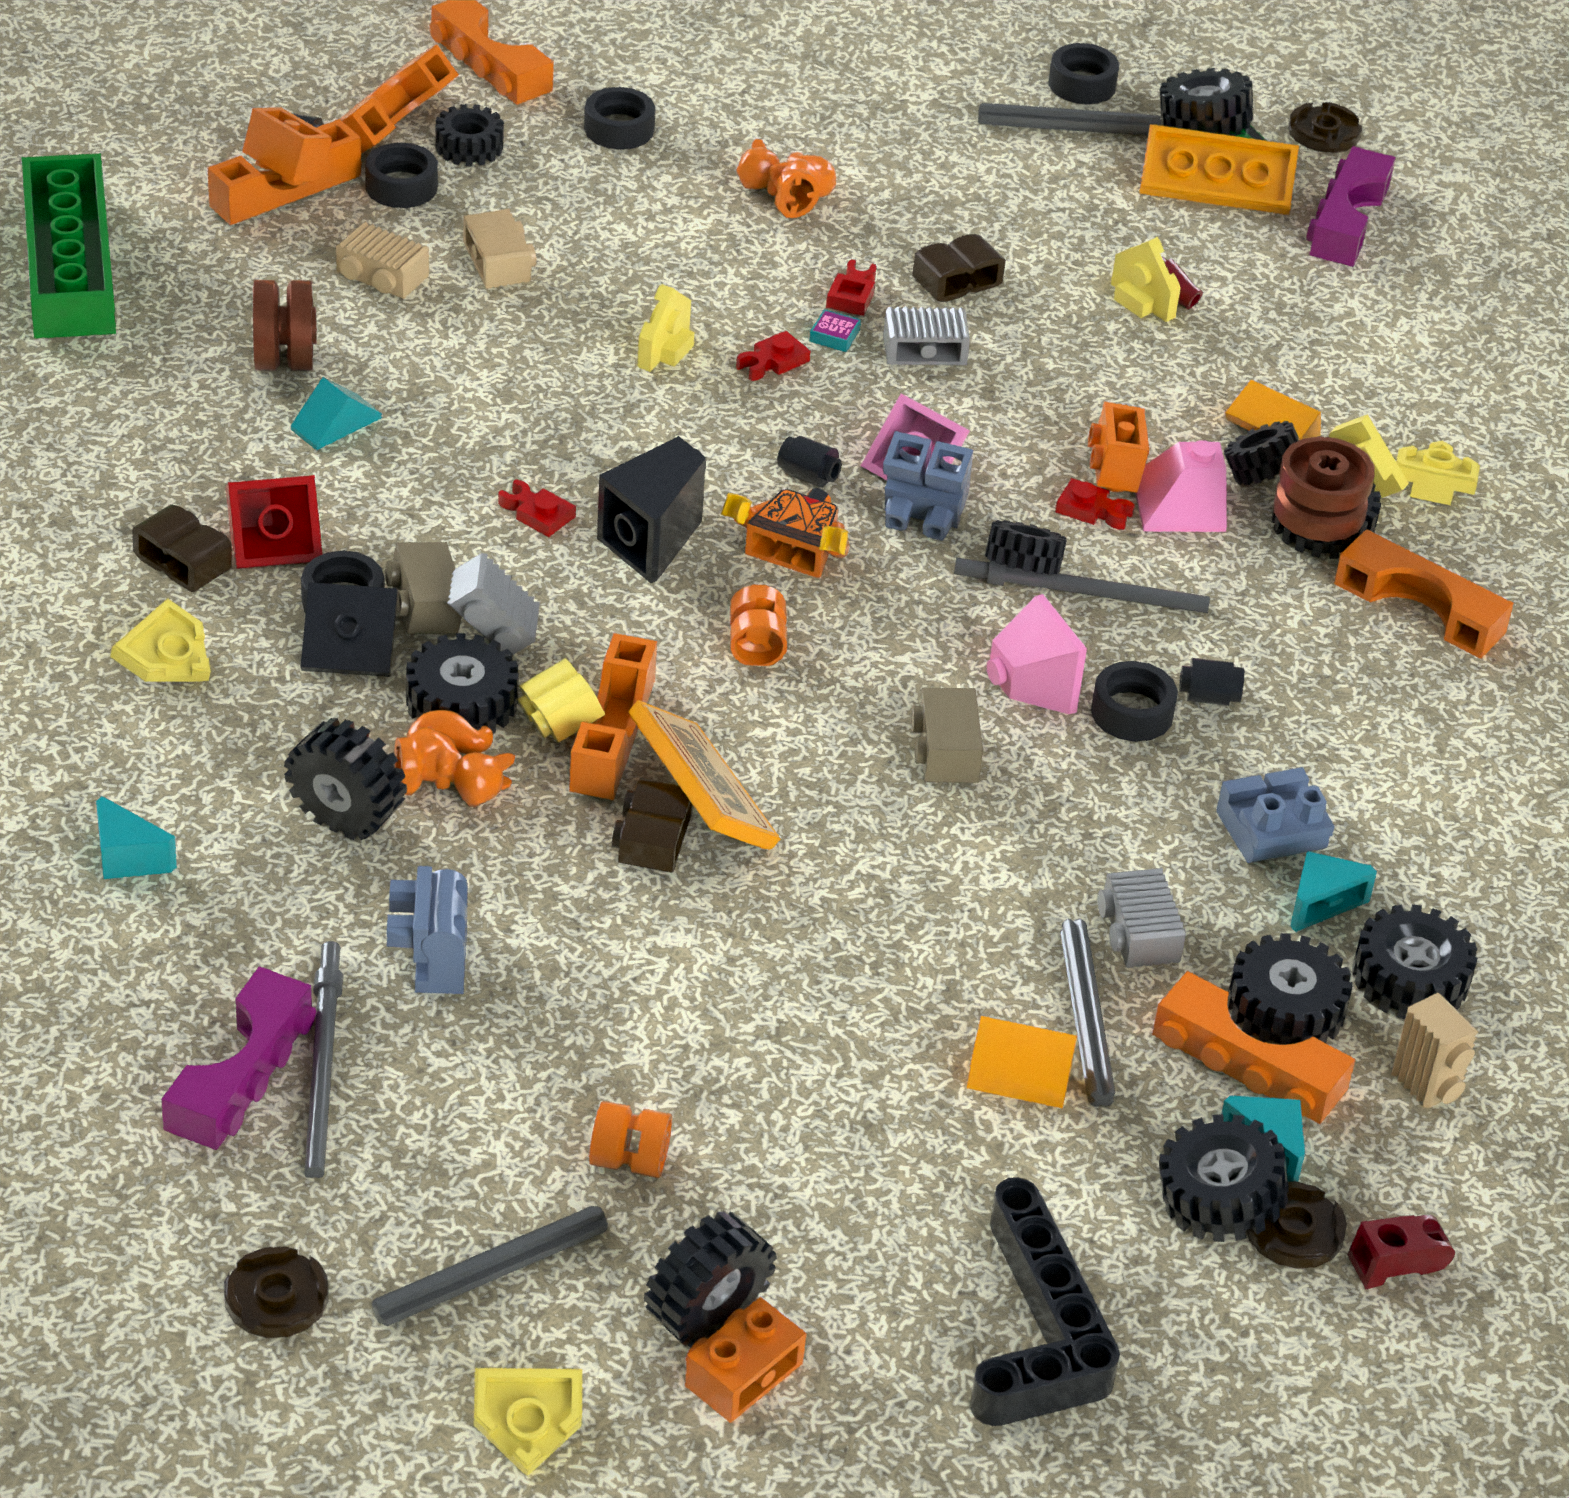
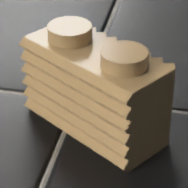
[463,209,537,289]
[336,221,429,299]
[1391,993,1479,1108]

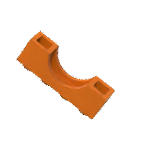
[429,0,554,105]
[340,44,459,154]
[208,119,361,225]
[1334,529,1514,659]
[569,633,657,800]
[1152,971,1356,1124]

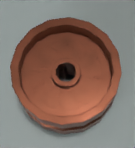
[253,280,317,371]
[1274,436,1375,542]

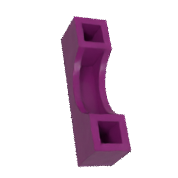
[1306,146,1396,267]
[161,966,316,1150]

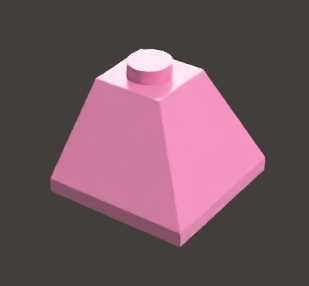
[861,394,970,480]
[1135,441,1227,532]
[987,594,1087,714]

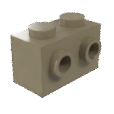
[385,542,462,634]
[911,688,983,783]

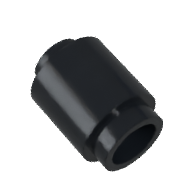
[777,436,842,488]
[1179,658,1245,706]

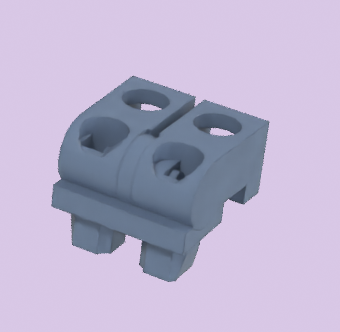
[883,431,973,541]
[1216,767,1335,863]
[387,866,468,994]

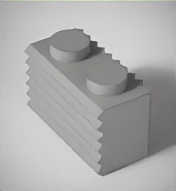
[883,307,970,365]
[447,553,540,655]
[1098,868,1186,968]

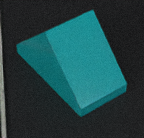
[291,377,382,451]
[96,796,177,879]
[1290,851,1377,932]
[1221,1095,1305,1182]

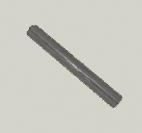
[978,103,1161,136]
[1060,918,1115,1107]
[372,1206,608,1326]

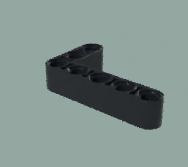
[970,1177,1120,1426]

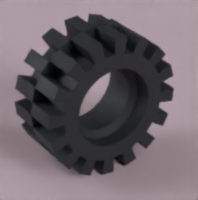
[435,104,504,167]
[1224,421,1299,485]
[985,520,1067,575]

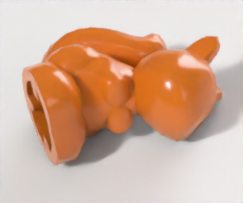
[736,139,837,218]
[394,710,515,807]

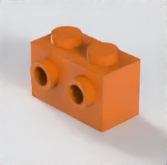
[242,107,332,186]
[1088,401,1149,493]
[685,1297,806,1423]

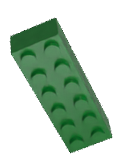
[21,153,116,339]

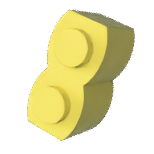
[517,658,606,743]

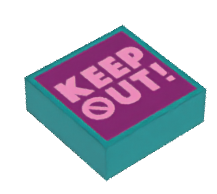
[809,309,861,352]

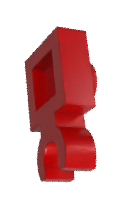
[826,259,876,316]
[736,330,811,381]
[1055,478,1135,530]
[498,479,576,537]

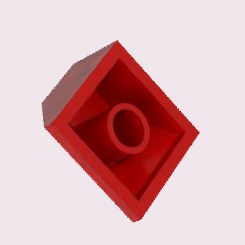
[225,475,323,569]

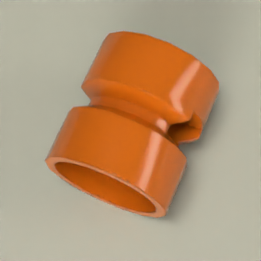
[730,584,787,666]
[589,1101,672,1178]

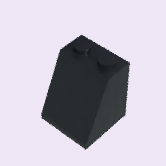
[597,436,706,583]

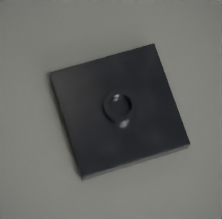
[300,582,398,677]

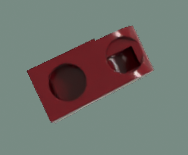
[1347,1215,1455,1290]

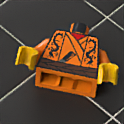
[721,488,850,578]

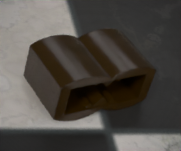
[912,234,1006,302]
[132,504,232,592]
[612,778,693,873]

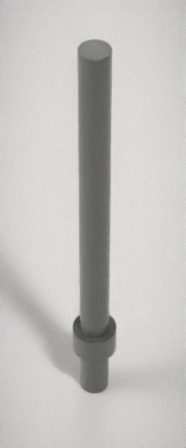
[954,557,1210,613]
[304,941,343,1178]

